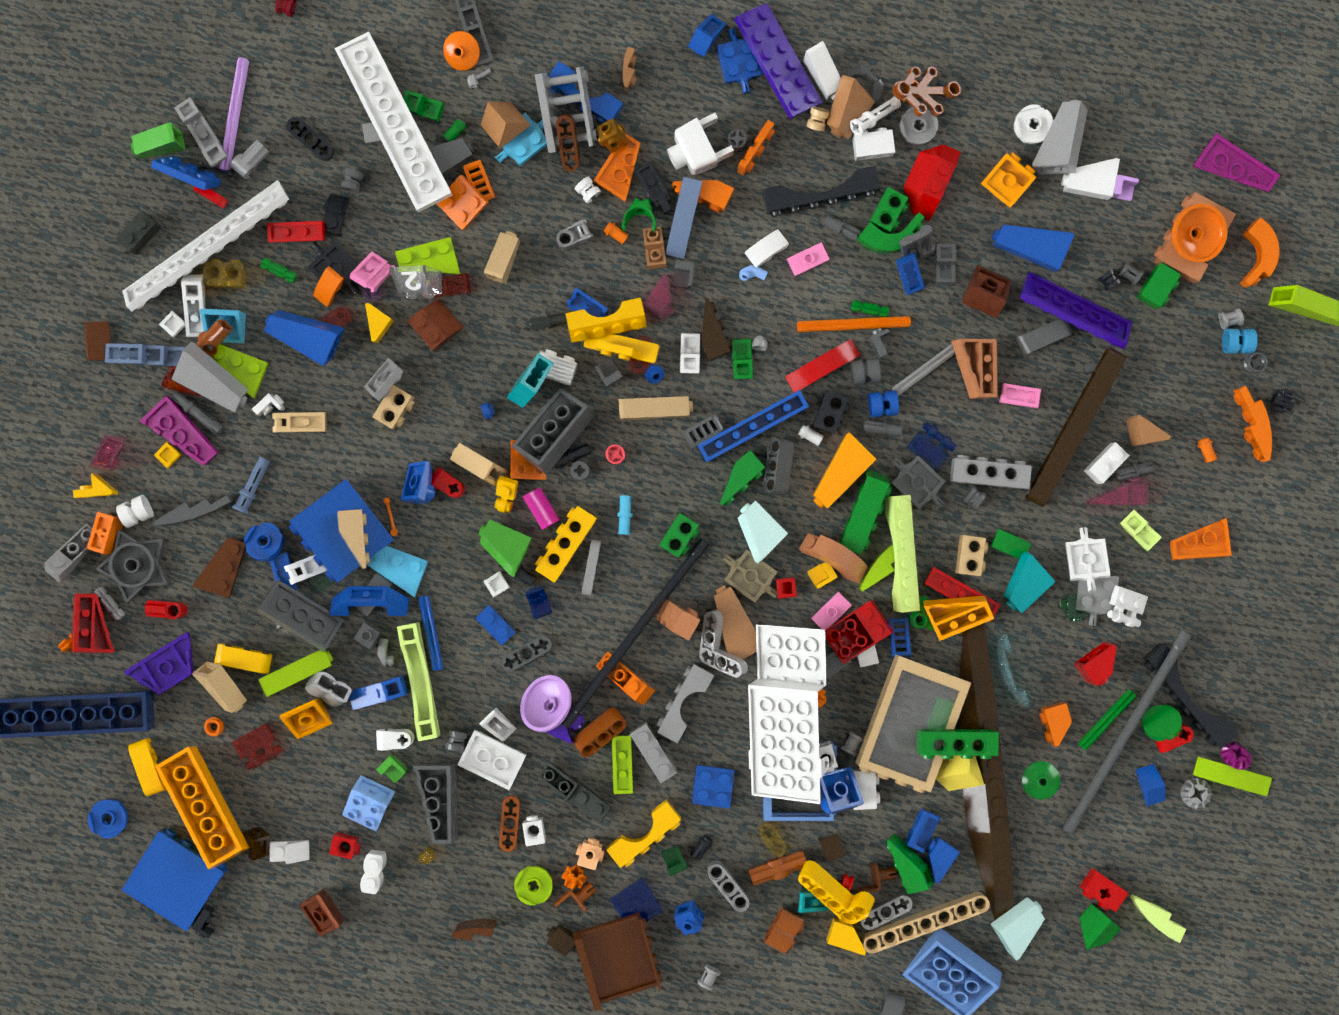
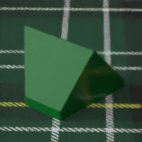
[1079,903,1121,950]

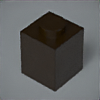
[547,923,575,957]

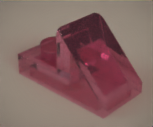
[90,435,124,470]

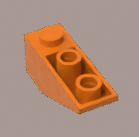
[672,180,734,213]
[596,652,655,705]

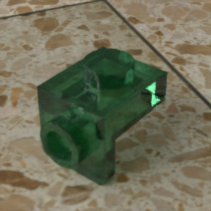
[1060,594,1088,621]

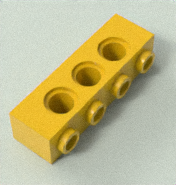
[535,506,598,583]

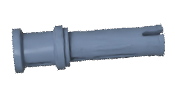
[232,456,271,514]

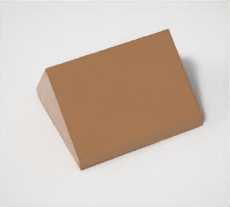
[481,102,531,149]
[1126,414,1171,447]

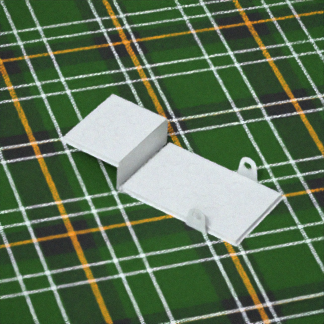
[748,624,829,804]

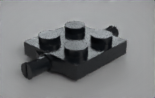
[308,241,360,296]

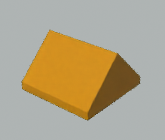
[280,697,332,740]

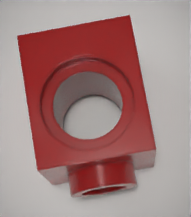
[329,832,361,860]

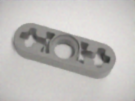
[582,540,601,596]
[860,894,912,930]

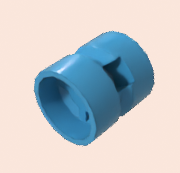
[1222,329,1257,354]

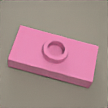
[787,242,830,276]
[999,383,1041,409]
[811,592,852,630]

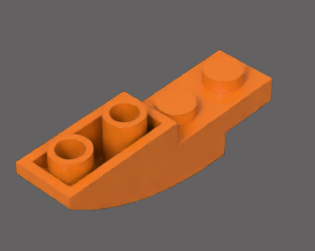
[1233,386,1272,462]

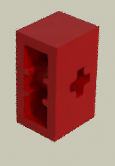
[1079,868,1129,912]

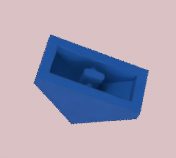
[1135,764,1165,806]

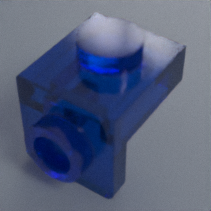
[525,586,553,619]

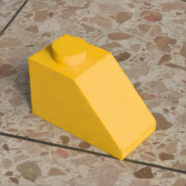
[826,917,866,956]

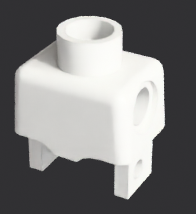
[667,113,734,175]

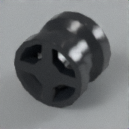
[1098,268,1122,291]

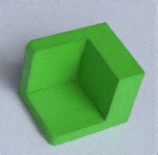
[376,754,409,783]

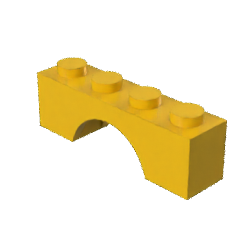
[565,298,647,343]
[606,799,681,868]

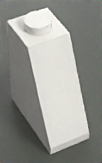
[803,41,841,101]
[1061,158,1120,200]

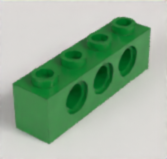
[916,729,999,759]

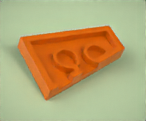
[737,120,775,176]
[593,134,640,203]
[1170,518,1232,561]

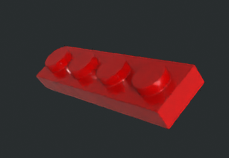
[923,567,1001,621]

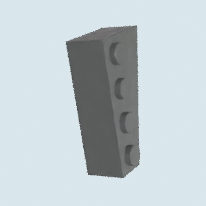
[413,763,458,844]

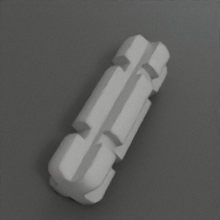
[94,587,125,621]

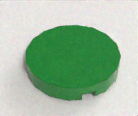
[1142,705,1182,741]

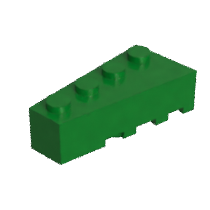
[839,469,891,554]

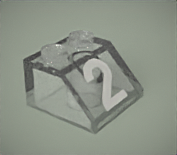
[390,265,442,299]

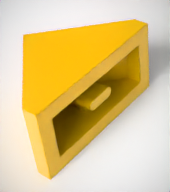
[365,303,394,344]

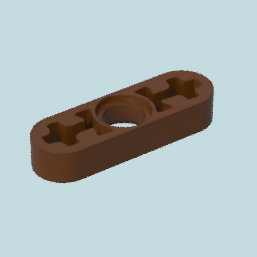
[556,114,581,172]

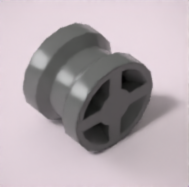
[727,129,747,151]
[570,461,590,481]
[963,485,987,509]

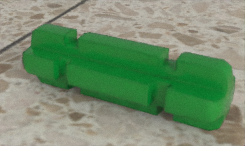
[260,258,297,283]
[851,300,889,317]

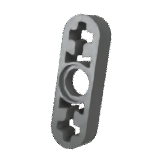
[501,635,552,672]

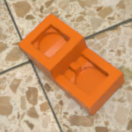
[313,266,344,308]

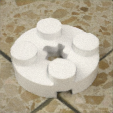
[1014,105,1053,144]

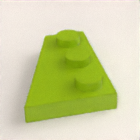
[395,237,461,275]
[211,344,269,399]

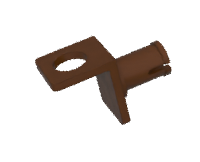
[855,862,897,893]

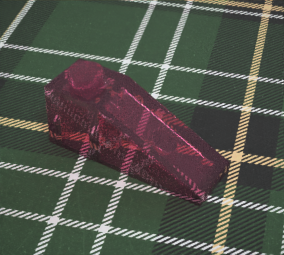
[1086,478,1148,505]

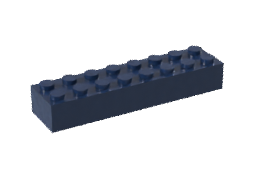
[0,690,155,738]

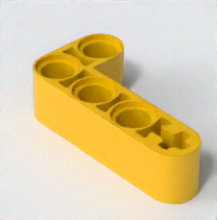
[798,861,875,924]

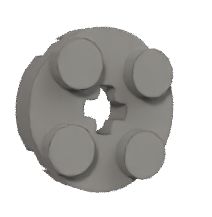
[899,107,938,146]

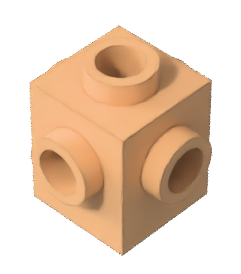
[576,838,605,870]

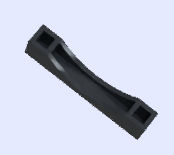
[762,165,881,217]
[1142,643,1239,749]

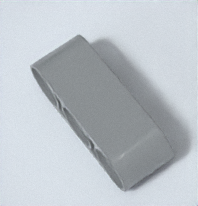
[707,861,749,912]

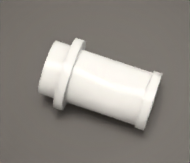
[798,425,824,446]

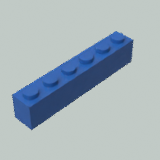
[697,390,809,463]

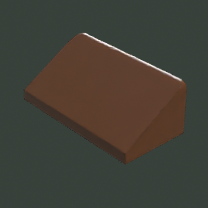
[84,321,111,361]

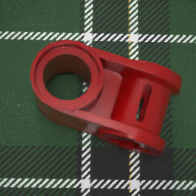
[431,466,465,498]
[1155,724,1194,753]

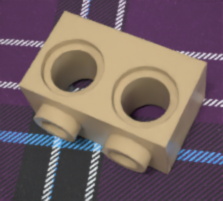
[373,385,415,430]
[955,535,988,576]

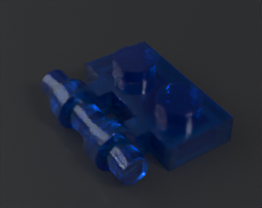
[906,422,957,471]

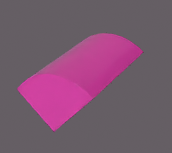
[523,487,560,530]

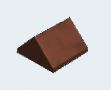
[299,888,345,937]

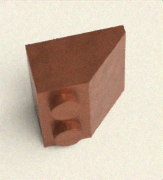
[962,265,1012,318]
[407,299,464,352]

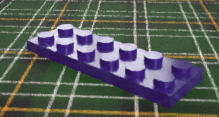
[734,3,823,119]
[1020,272,1132,349]

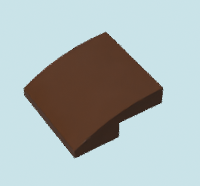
[452,919,497,941]

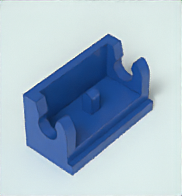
[567,288,609,317]
[905,808,941,853]

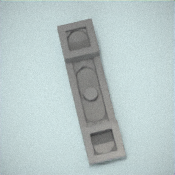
[174,98,228,168]

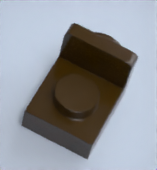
[244,827,270,861]

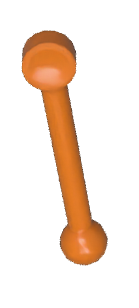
[383,497,398,536]

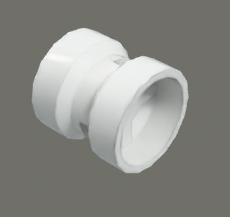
[574,176,601,204]

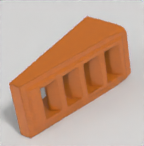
[463,160,495,201]

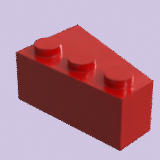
[71,593,115,654]

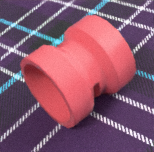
[606,445,625,464]

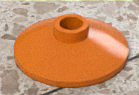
[443,31,480,71]

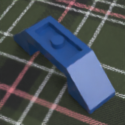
[330,586,409,616]

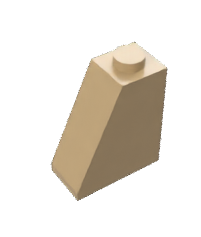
[484,231,520,284]
[450,443,510,487]
[192,661,247,713]

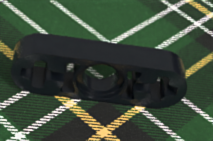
[287,117,334,161]

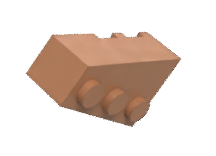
[655,599,700,641]

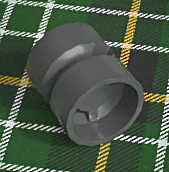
[850,358,881,386]

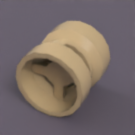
[806,106,830,131]

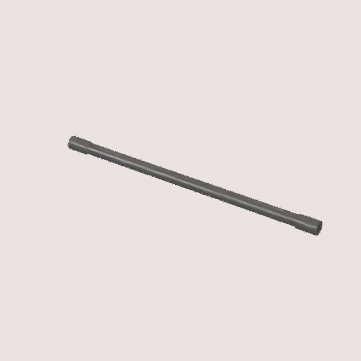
[1063,630,1192,834]

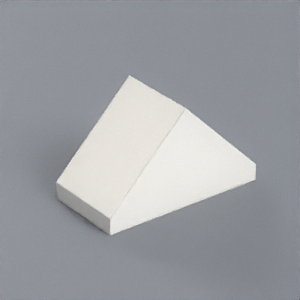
[479,708,517,742]

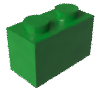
[1136,262,1181,309]

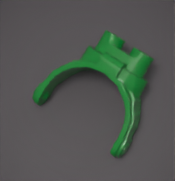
[621,199,657,232]

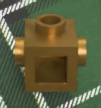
[597,118,628,153]

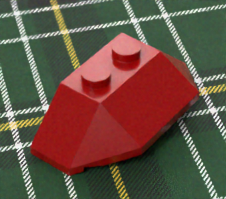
[903,144,961,221]

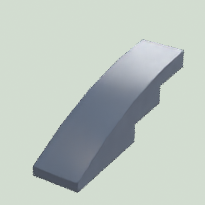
[665,177,702,259]
[105,343,186,366]

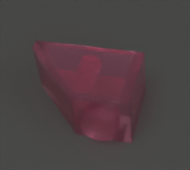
[643,273,674,320]

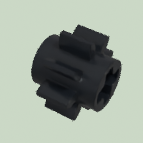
[1271,388,1296,413]

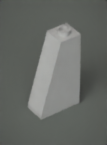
[1032,100,1088,175]
[172,342,248,412]

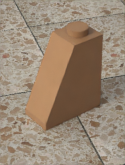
[827,75,875,139]

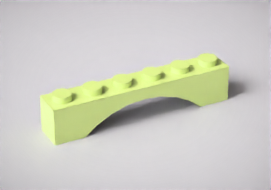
[884,495,920,612]
[397,622,441,741]

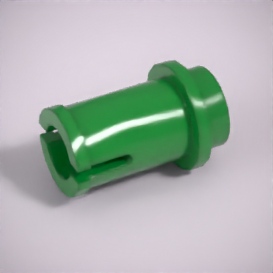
[443,119,467,141]

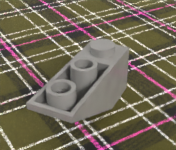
[44,523,92,583]

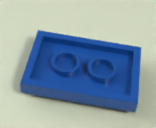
[151,155,222,190]

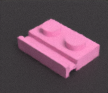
[350,252,395,292]

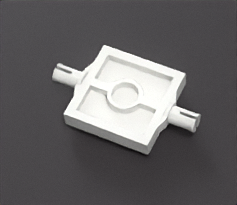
[1065,527,1110,592]

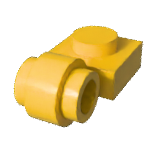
[494,476,518,513]

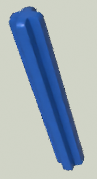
[419,595,443,671]

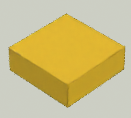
[154,442,182,469]

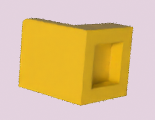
[807,562,837,589]

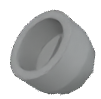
[752,335,768,351]

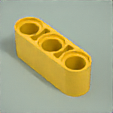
[214,643,273,674]
[128,738,167,797]

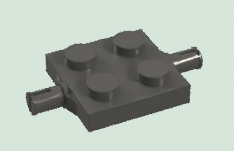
[891,455,946,509]

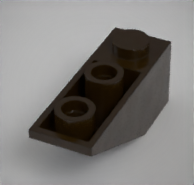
[701,298,732,361]

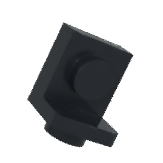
[192,905,215,938]

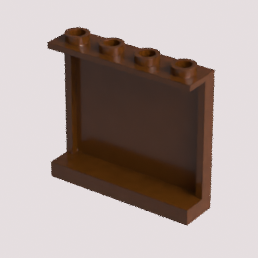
[572,912,663,1011]

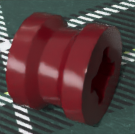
[275,0,297,17]

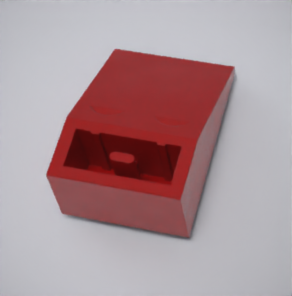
[825,600,894,665]

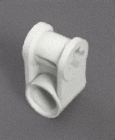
[376,729,415,751]

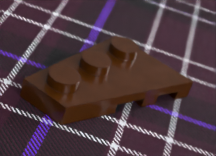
[192,537,246,598]

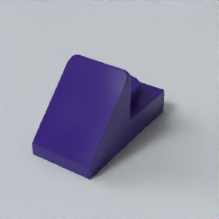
[547,713,585,744]

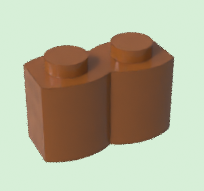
[764,906,805,954]

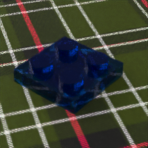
[610,877,663,922]

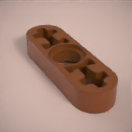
[499,795,520,852]

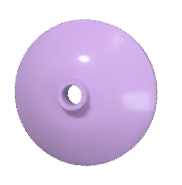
[520,675,572,732]

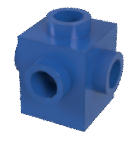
[674,900,704,936]

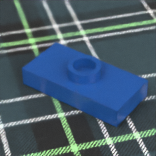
[896,253,925,295]
[270,552,299,590]

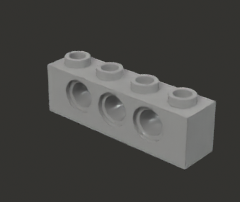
[950,455,1032,489]

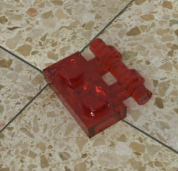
[232,723,283,770]

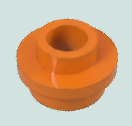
[204,717,224,737]

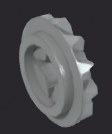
[1181,778,1213,809]

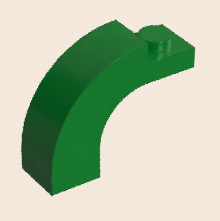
[857,213,924,254]

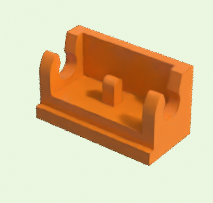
[87,512,123,555]

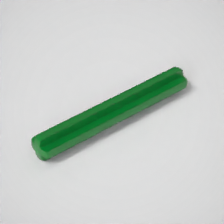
[1078,690,1137,750]

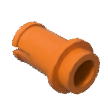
[604,222,629,245]
[1197,437,1218,463]

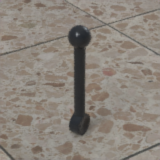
[195,161,234,177]

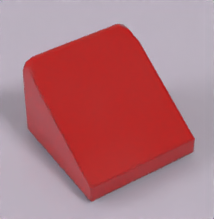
[776,577,797,599]

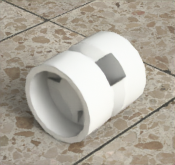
[116,495,154,528]

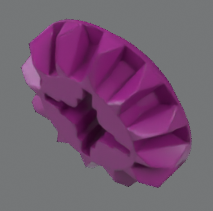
[1221,742,1252,770]

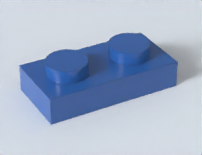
[475,605,516,645]

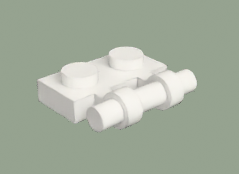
[1107,586,1148,627]

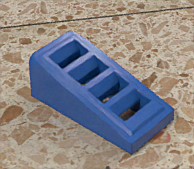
[889,618,912,659]

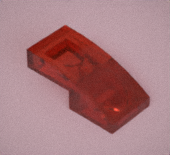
[428,273,471,299]

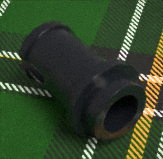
[690,835,713,861]

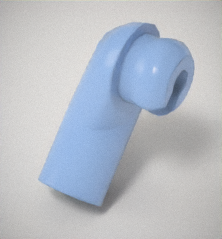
[739,265,768,281]

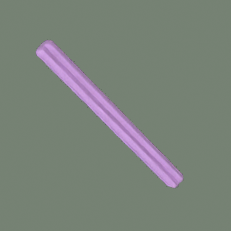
[219,57,249,170]

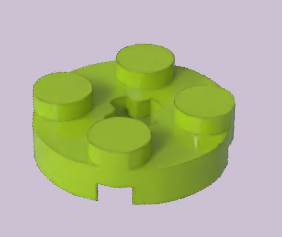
[514,865,553,906]

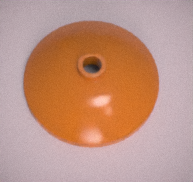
[1172,204,1228,263]

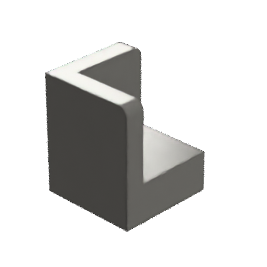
[673,261,695,288]
[595,359,623,388]

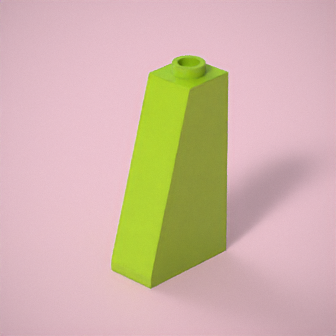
[1268,285,1339,326]
[258,650,333,698]

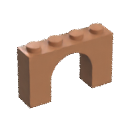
[1154,192,1236,284]

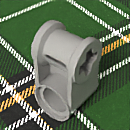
[557,219,594,250]

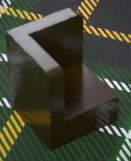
[818,834,846,863]

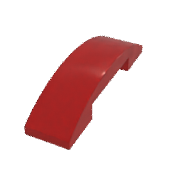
[785,339,861,393]

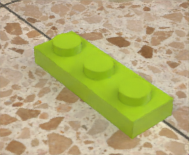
[612,735,633,794]

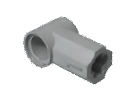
[230,140,270,179]

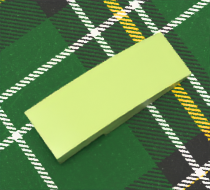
[1130,894,1186,943]

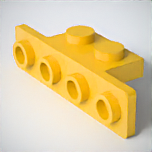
[583,334,660,363]

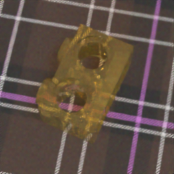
[203,259,247,289]

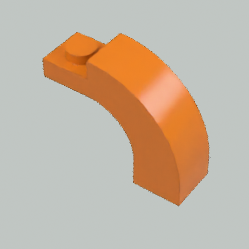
[1240,217,1279,288]

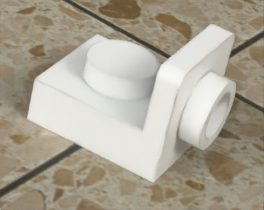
[252,393,285,416]

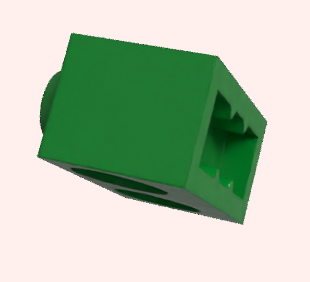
[868,187,909,234]
[659,513,700,558]

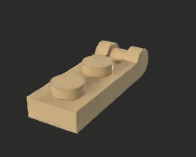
[272,412,327,433]

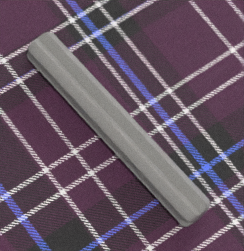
[892,344,955,396]

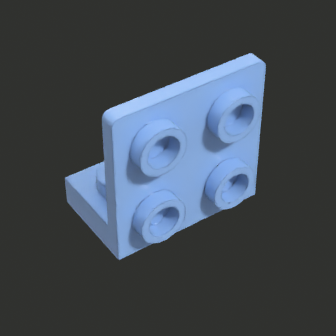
[342,775,395,831]

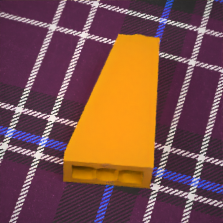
[813,432,876,509]

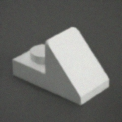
[270,840,310,864]

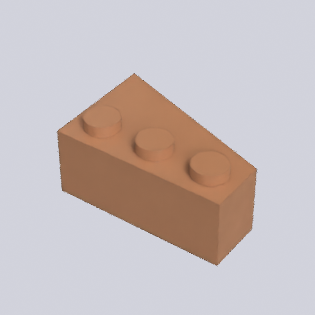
[951,339,997,399]

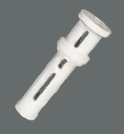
[850,96,901,136]

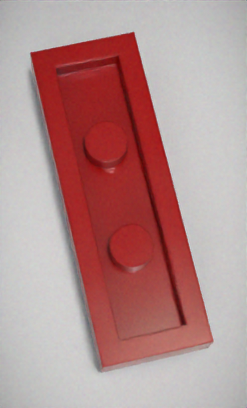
[267,221,325,243]

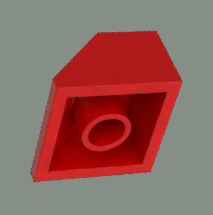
[1074,642,1117,686]

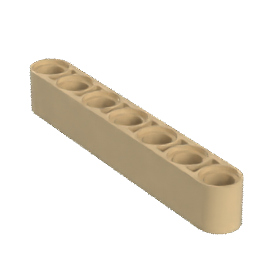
[861,892,990,953]

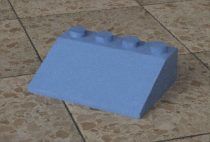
[902,928,1002,1015]

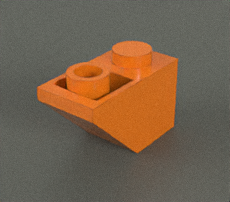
[1039,702,1072,747]

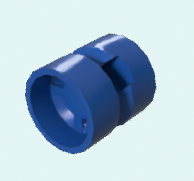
[868,390,899,418]

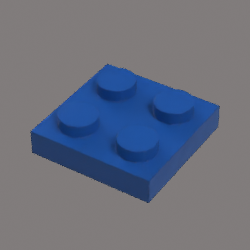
[692,765,735,808]

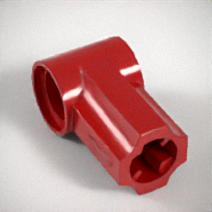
[144,600,188,620]

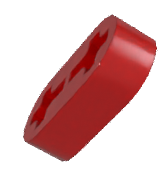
[192,186,229,209]

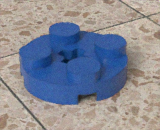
[244,522,285,562]
[88,799,129,838]

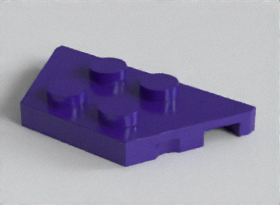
[124,632,194,695]

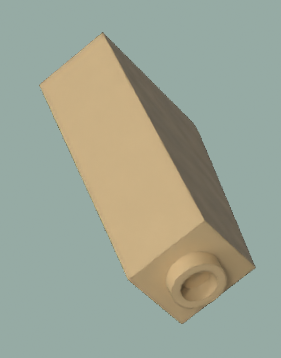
[619,396,693,421]

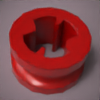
[840,873,854,892]

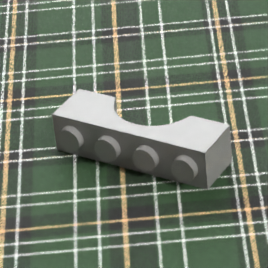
[656,663,714,743]

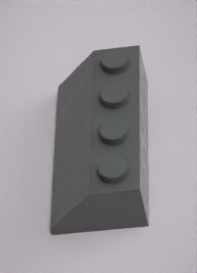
[512,388,594,475]

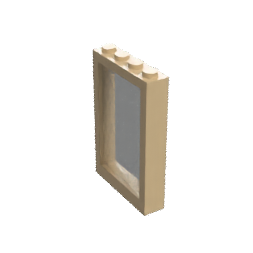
[855,654,971,793]

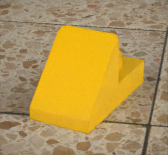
[73,473,118,498]

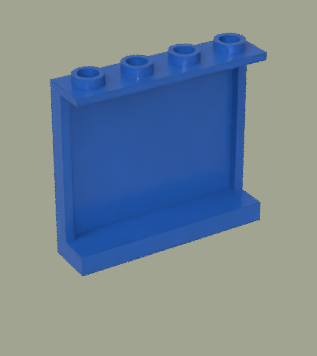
[289,479,394,583]
[122,828,228,932]

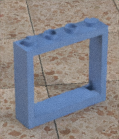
[763,741,837,821]

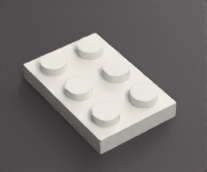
[458,730,527,790]

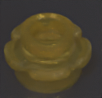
[417,847,435,865]

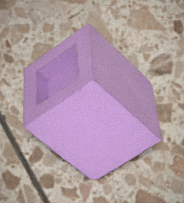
[1112,174,1139,201]

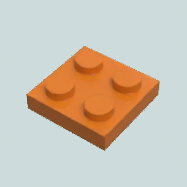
[437,175,489,230]

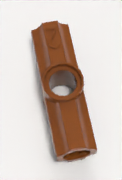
[196,318,232,357]
[748,850,806,886]

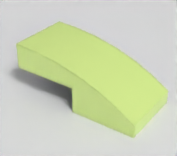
[1120,510,1162,552]

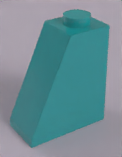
[506,353,554,408]
[1003,551,1055,613]

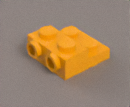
[981,152,1036,208]

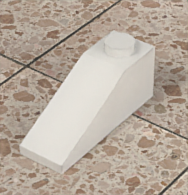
[181,274,205,337]

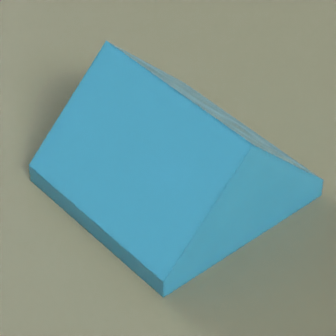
[200,309,246,343]

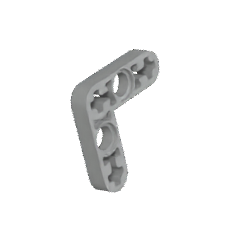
[699,610,748,678]

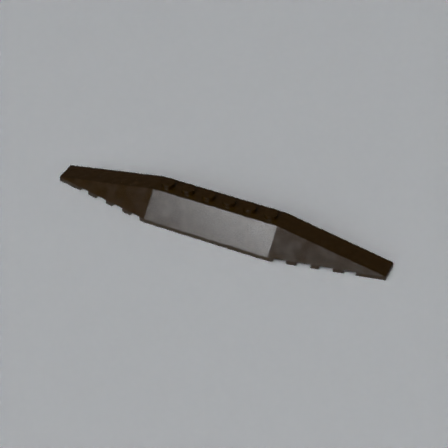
[956,623,1014,920]

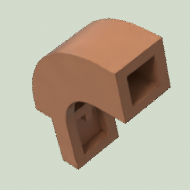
[799,533,868,584]

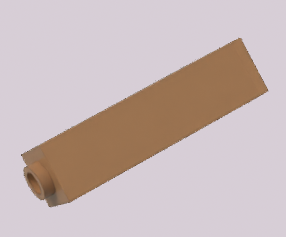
[714,585,757,659]

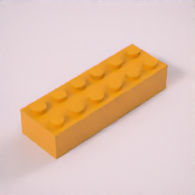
[155,746,249,869]

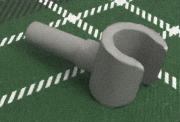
[467,68,492,89]

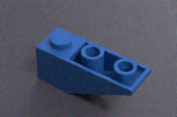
[349,675,409,710]

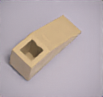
[337,509,370,569]

